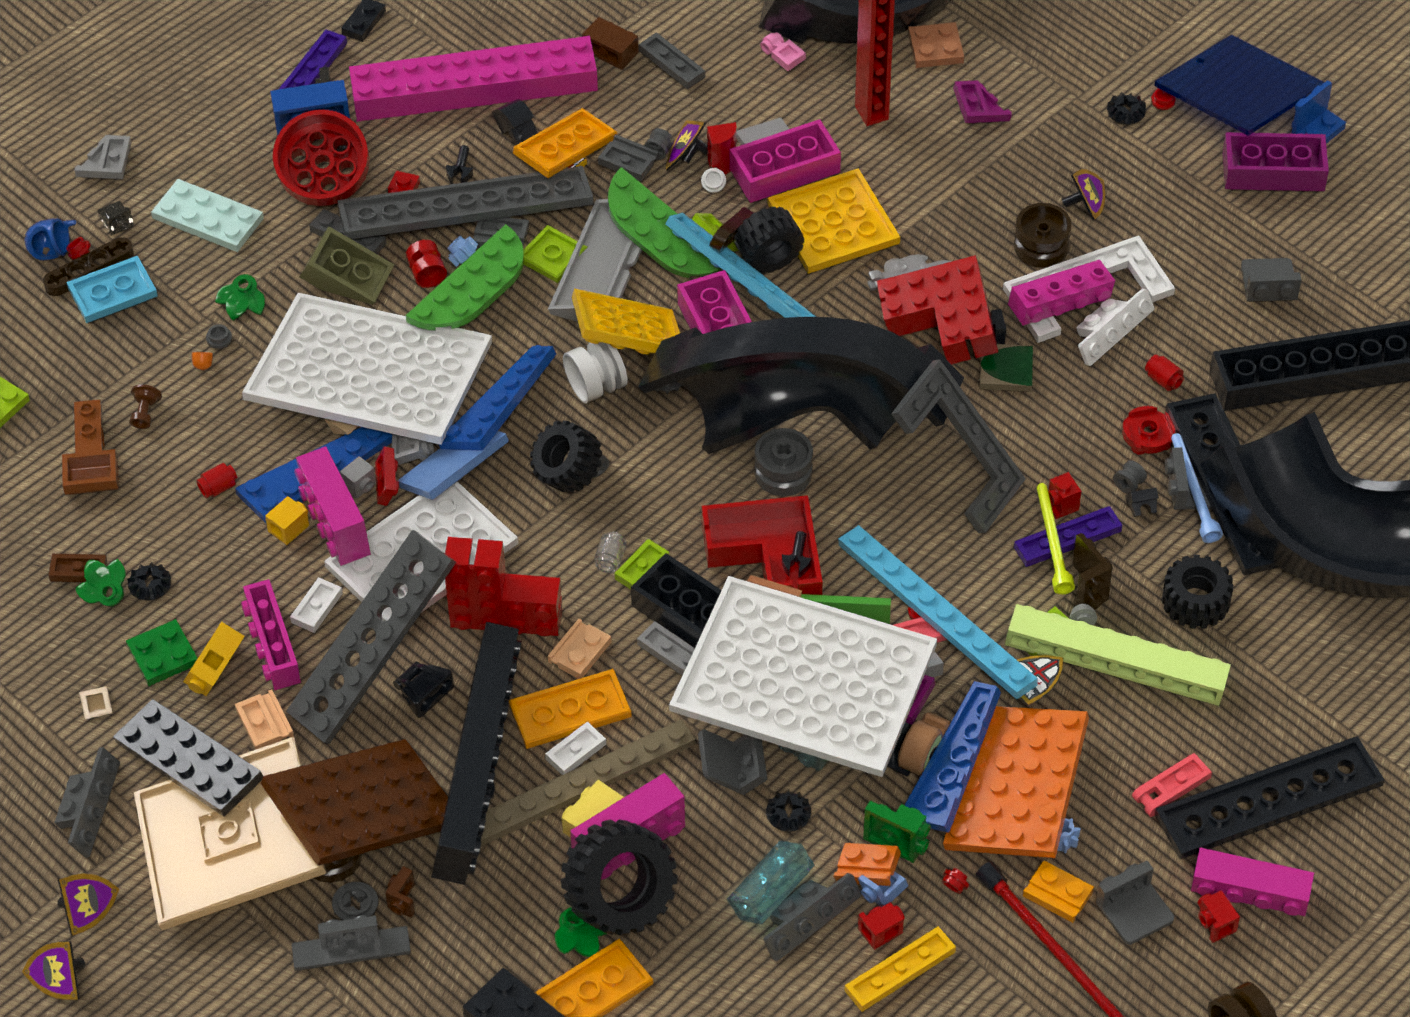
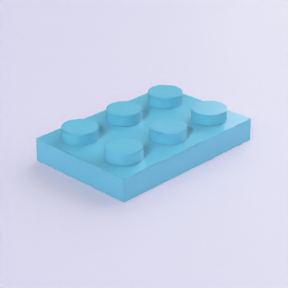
[67,256,158,323]

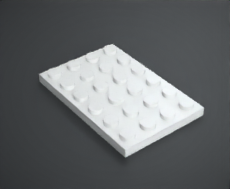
[324,482,518,621]

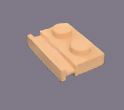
[547,619,612,679]
[235,689,294,750]

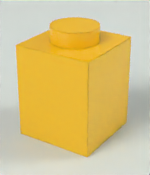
[265,496,309,545]

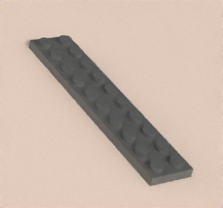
[337,166,593,239]

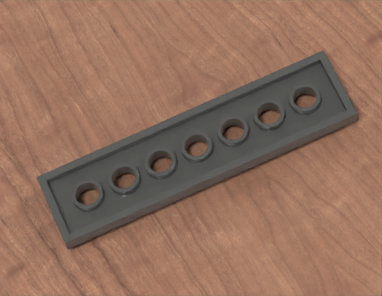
[286,530,456,744]

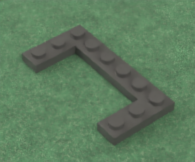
[891,359,1026,533]

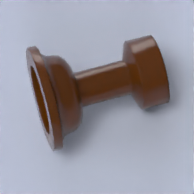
[129,384,162,429]

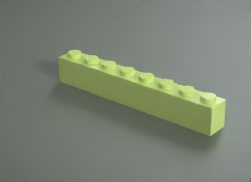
[1005,604,1231,706]

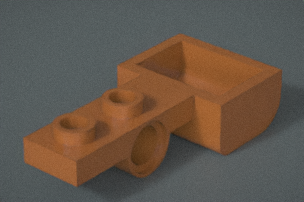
[62,399,119,495]

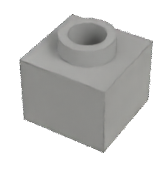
[340,456,376,499]

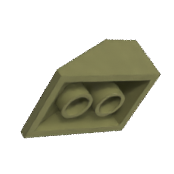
[299,226,394,305]

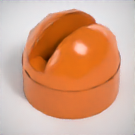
[192,352,213,370]

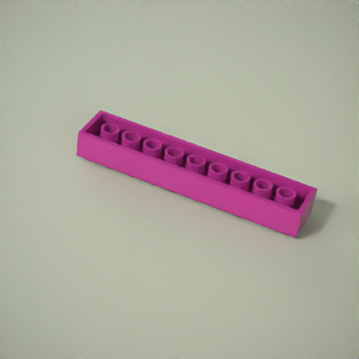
[349,36,598,122]

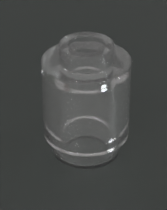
[594,532,627,573]

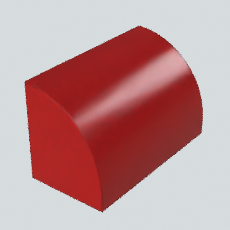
[707,122,737,175]

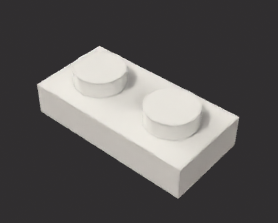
[290,577,343,633]
[545,722,606,775]

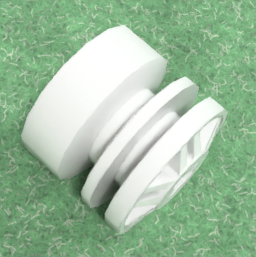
[563,342,627,403]

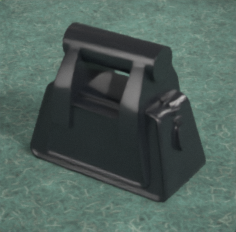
[393,661,454,718]

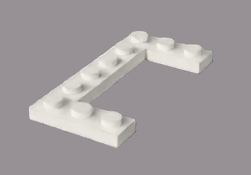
[1003,236,1175,343]

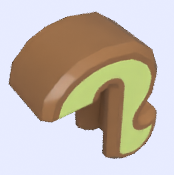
[898,712,951,776]

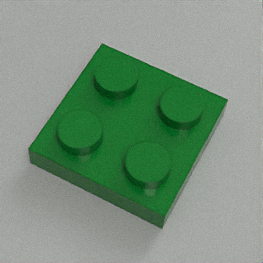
[126,619,198,687]

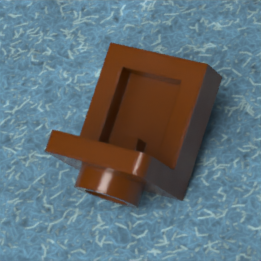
[385,866,415,918]

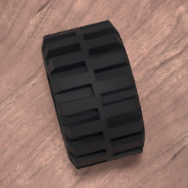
[734,206,804,274]
[530,420,602,493]
[1162,555,1234,629]

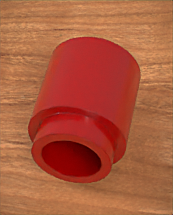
[1145,355,1184,391]
[196,463,238,498]

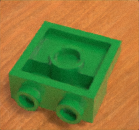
[863,800,931,863]

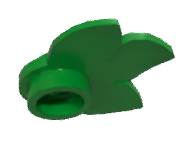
[215,274,265,321]
[76,559,126,607]
[555,907,607,957]

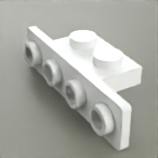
[1076,288,1154,366]

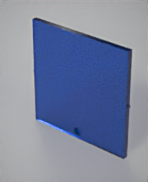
[1154,34,1325,136]

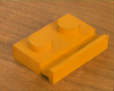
[1023,860,1094,923]

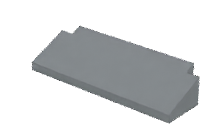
[548,199,642,322]

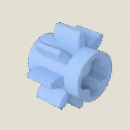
[447,236,478,267]
[1057,818,1081,853]

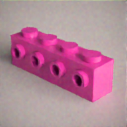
[1008,259,1115,325]
[241,579,301,690]

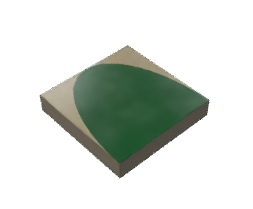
[980,344,1033,392]

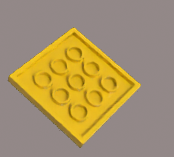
[768,168,900,274]
[571,288,680,354]

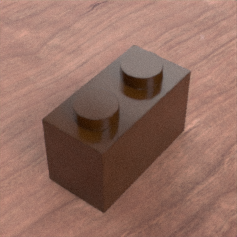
[582,17,639,70]

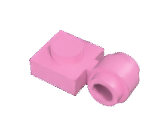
[760,32,806,71]

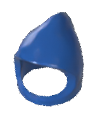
[24,218,76,260]

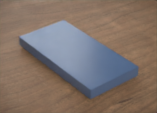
[397,431,509,500]

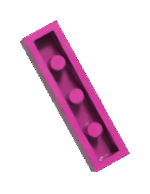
[1191,848,1314,916]

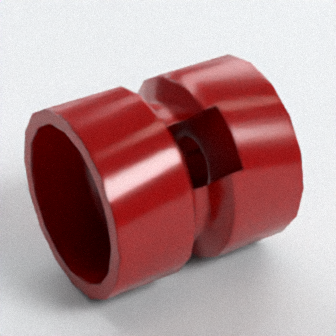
[406,240,447,288]

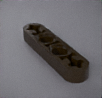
[709,207,754,253]
[43,237,134,296]

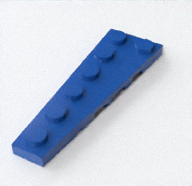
[439,345,556,450]
[235,427,393,524]
[904,681,1001,833]

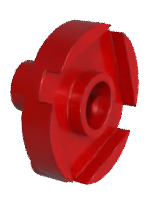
[1122,406,1176,455]

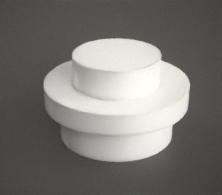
[701,168,726,193]

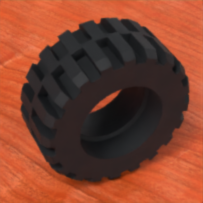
[561,819,678,936]

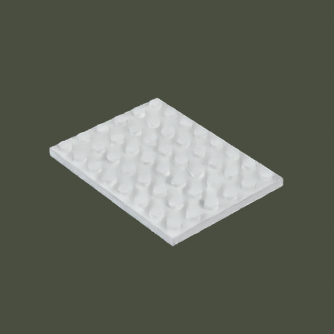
[242,293,492,445]
[669,576,937,777]

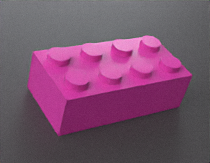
[730,119,841,203]
[677,270,752,334]
[294,446,371,566]
[570,773,685,880]

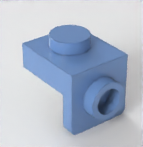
[858,872,908,907]

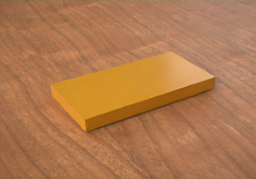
[513,108,617,178]
[508,669,632,749]
[535,938,654,1017]

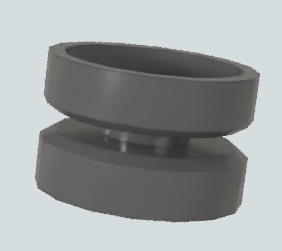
[754,428,813,497]

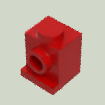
[1048,472,1082,519]
[1197,890,1240,943]
[858,902,905,950]

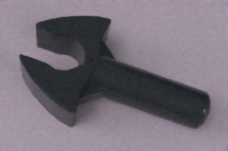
[446,145,473,184]
[782,531,811,578]

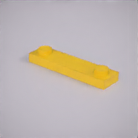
[844,926,956,1012]

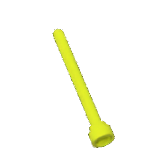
[1037,483,1075,595]

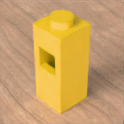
[183,621,245,696]

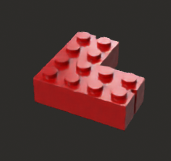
[877,255,999,364]
[701,495,823,595]
[445,537,563,636]

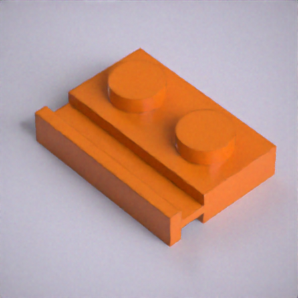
[833,843,901,886]

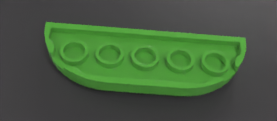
[608,167,723,278]
[406,224,524,330]

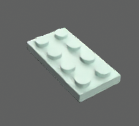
[151,179,264,252]

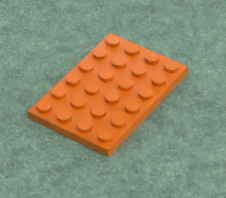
[943,706,1089,858]

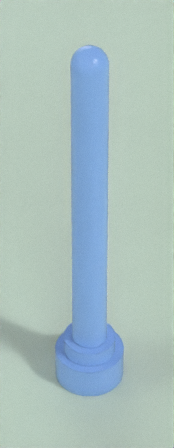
[1171,433,1223,543]

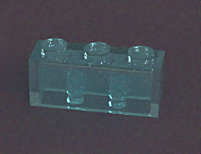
[727,841,815,924]

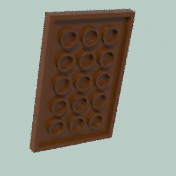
[261,739,448,866]

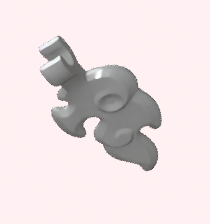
[867,254,951,291]

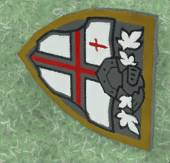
[1017,655,1063,706]

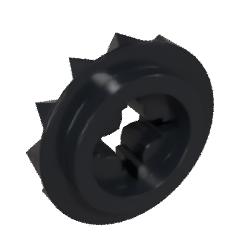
[1107,92,1146,124]
[127,562,171,601]
[766,789,812,831]

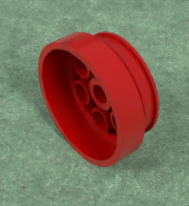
[273,110,370,206]

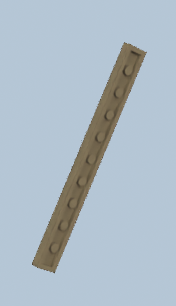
[433,719,695,847]

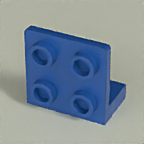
[1291,80,1346,144]

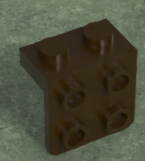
[1073,533,1113,610]

